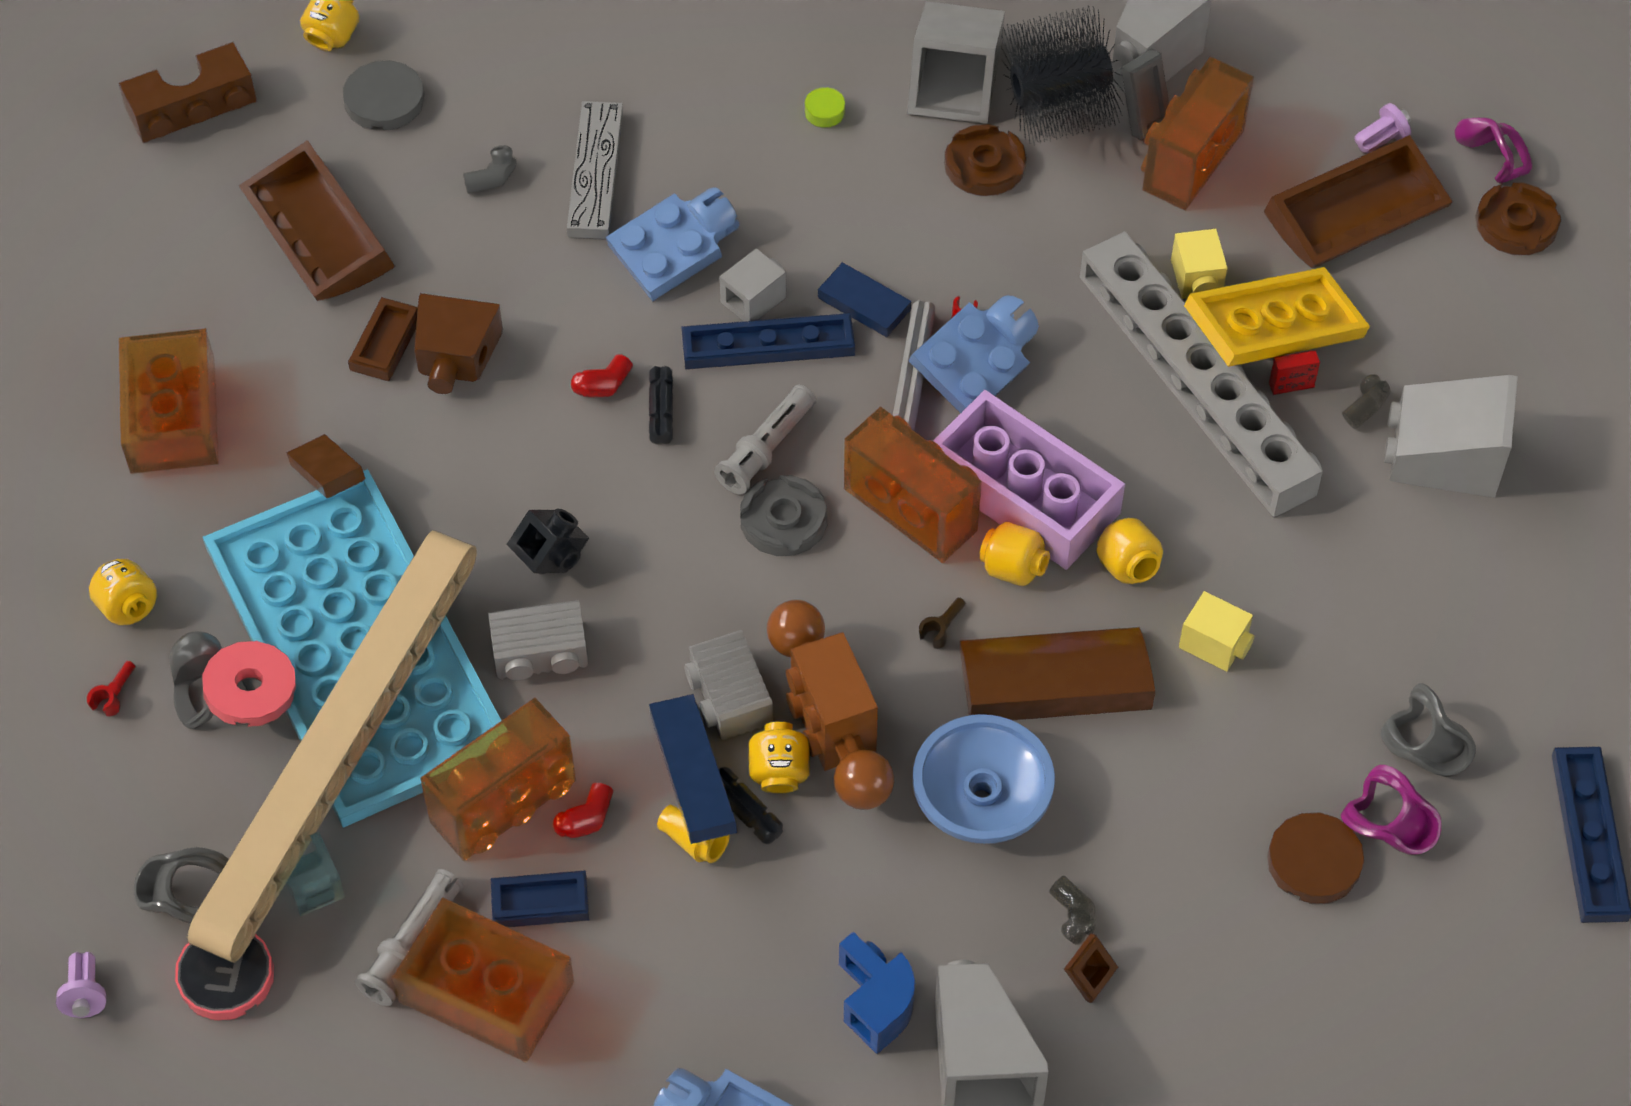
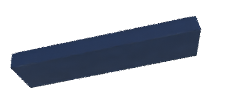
[681,313,855,370]
[649,694,737,844]
[1551,746,1631,923]

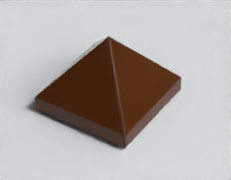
[1064,934,1118,1003]

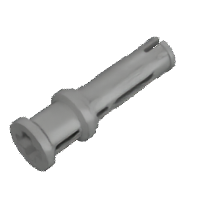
[714,384,816,495]
[354,869,463,1006]

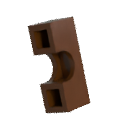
[119,42,257,143]

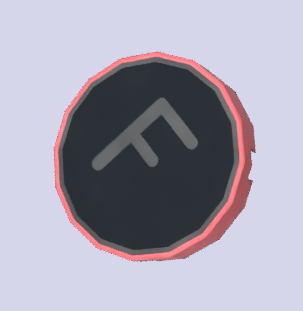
[175,934,274,1021]

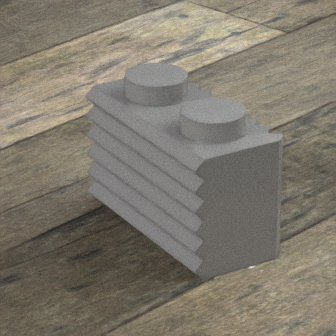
[488,600,588,680]
[684,630,773,740]

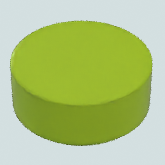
[805,87,845,128]

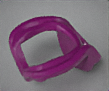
[1454,118,1532,183]
[1341,764,1442,855]

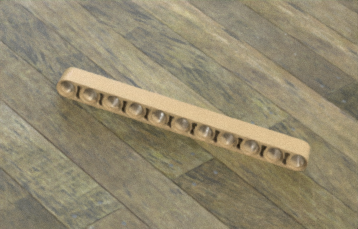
[188,531,477,962]

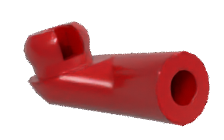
[571,354,633,398]
[553,783,614,839]

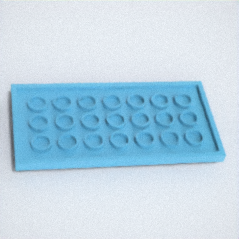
[203,469,515,828]

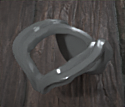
[169,631,248,728]
[1381,683,1476,776]
[134,847,229,924]

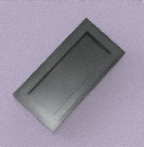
[1121,49,1172,140]

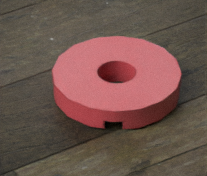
[202,641,296,727]

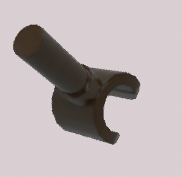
[919,597,966,649]

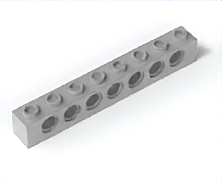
[1080,231,1323,518]

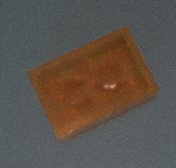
[1141,56,1254,211]
[119,328,219,474]
[844,406,982,564]
[420,698,576,861]
[392,897,574,1063]

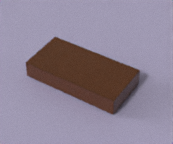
[348,297,418,381]
[287,434,366,498]

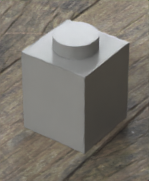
[720,248,786,321]

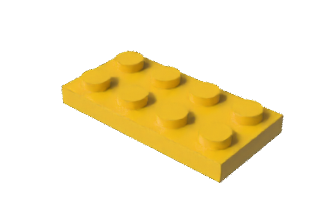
[1184,267,1370,367]

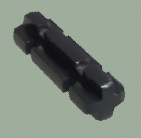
[649,366,673,444]
[719,767,783,844]

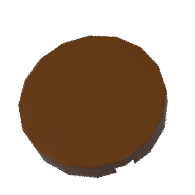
[944,124,1026,196]
[1475,182,1561,255]
[1267,812,1364,904]

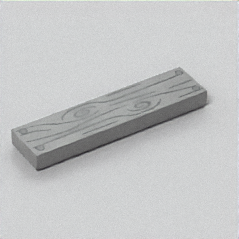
[567,101,623,239]

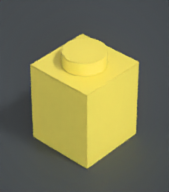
[1171,229,1227,299]
[1179,591,1255,672]

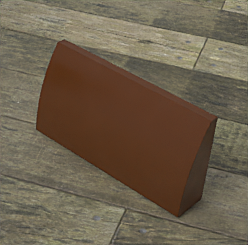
[1264,135,1453,269]
[239,140,395,301]
[959,627,1156,720]

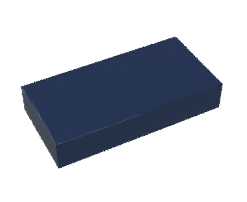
[818,262,911,337]
[491,870,590,929]

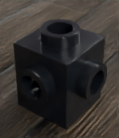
[506,508,589,574]

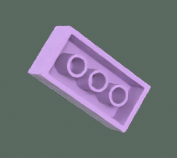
[928,390,1125,570]

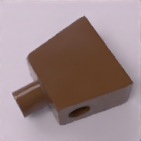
[415,293,503,394]

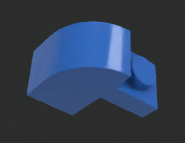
[839,932,915,1054]

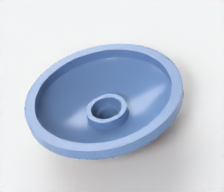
[913,714,1055,844]

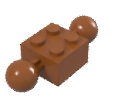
[767,600,894,810]

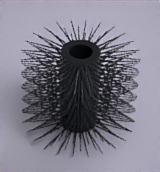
[1001,5,1124,145]

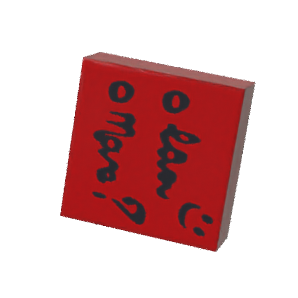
[1269,350,1320,395]

